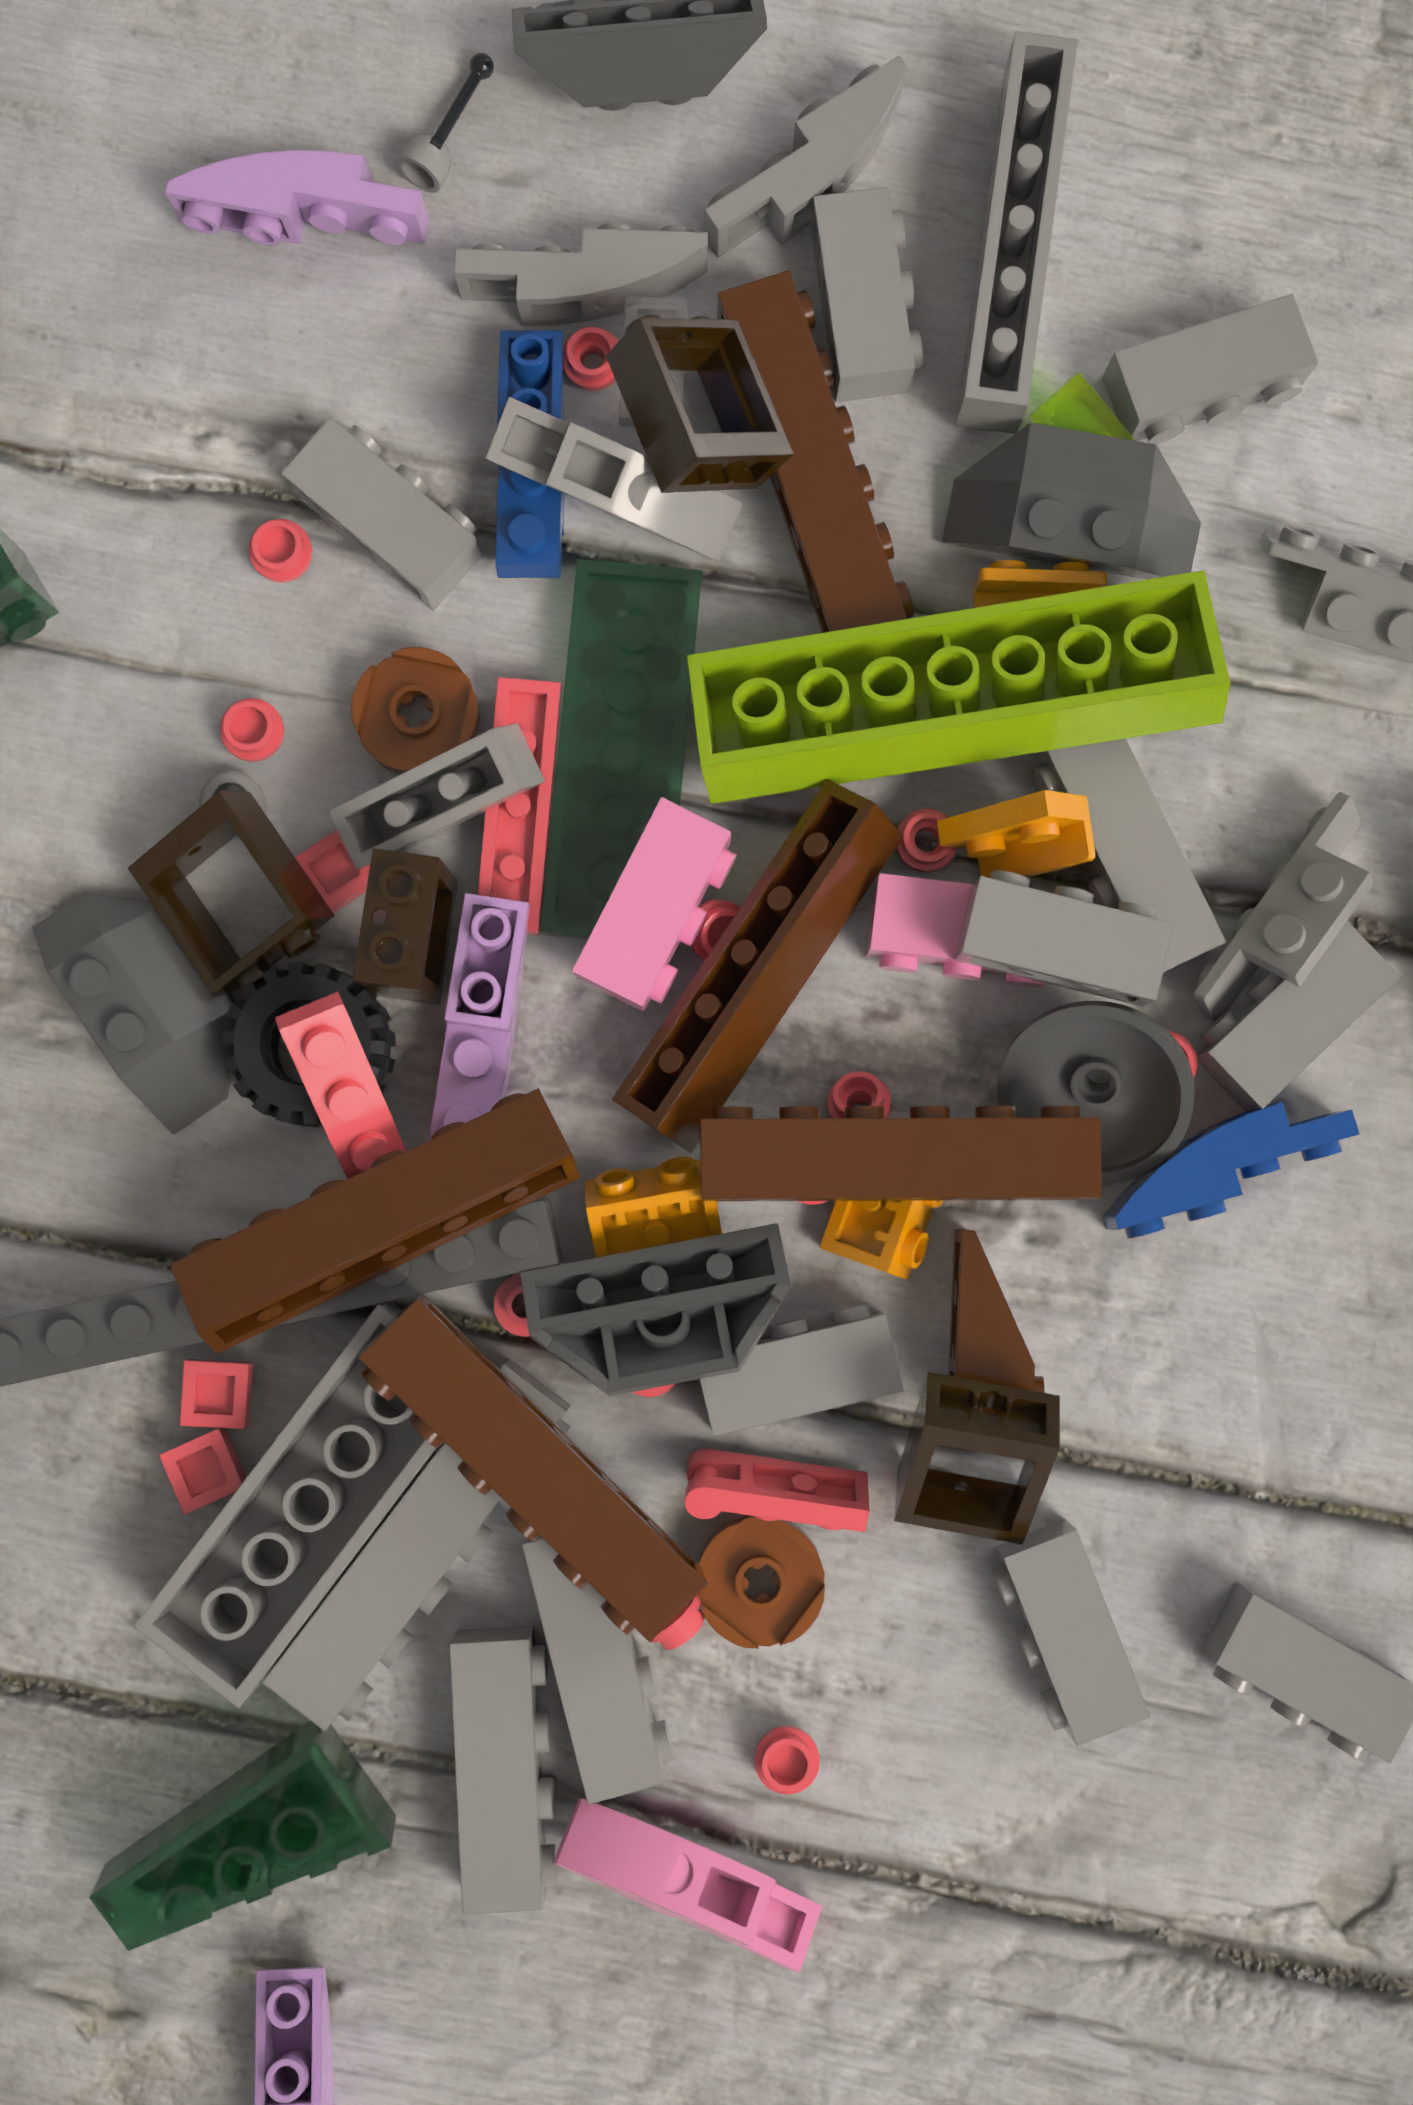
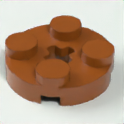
[351,647,480,774]
[698,1515,825,1649]

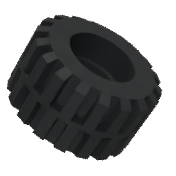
[221,962,396,1127]

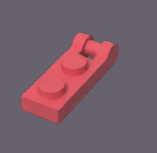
[684,1449,870,1532]

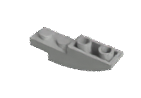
[704,56,906,257]
[454,223,708,326]
[485,397,743,562]

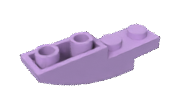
[165,150,429,246]
[428,893,530,1141]
[254,1966,334,2105]

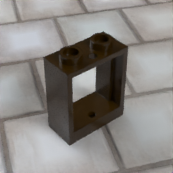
[606,315,794,493]
[128,791,335,994]
[353,848,458,1005]
[894,1372,1060,1545]

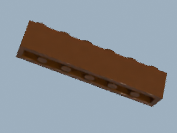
[717,270,914,633]
[611,779,903,1153]
[170,1088,580,1354]
[699,1105,1102,1201]
[359,1291,707,1642]

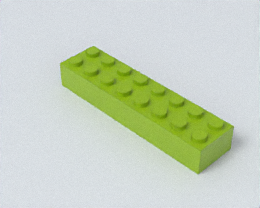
[687,570,1231,804]

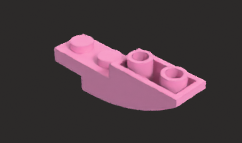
[553,1798,822,1972]

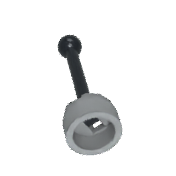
[396,53,494,193]

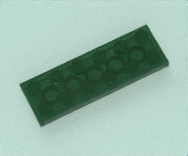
[540,559,702,939]

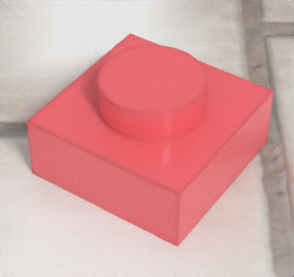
[295,830,370,914]
[180,1359,254,1429]
[159,1428,247,1515]

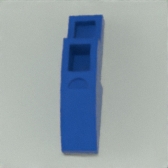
[495,330,565,578]
[1102,1102,1360,1239]

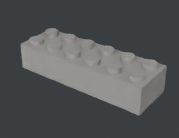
[133,1301,441,1709]

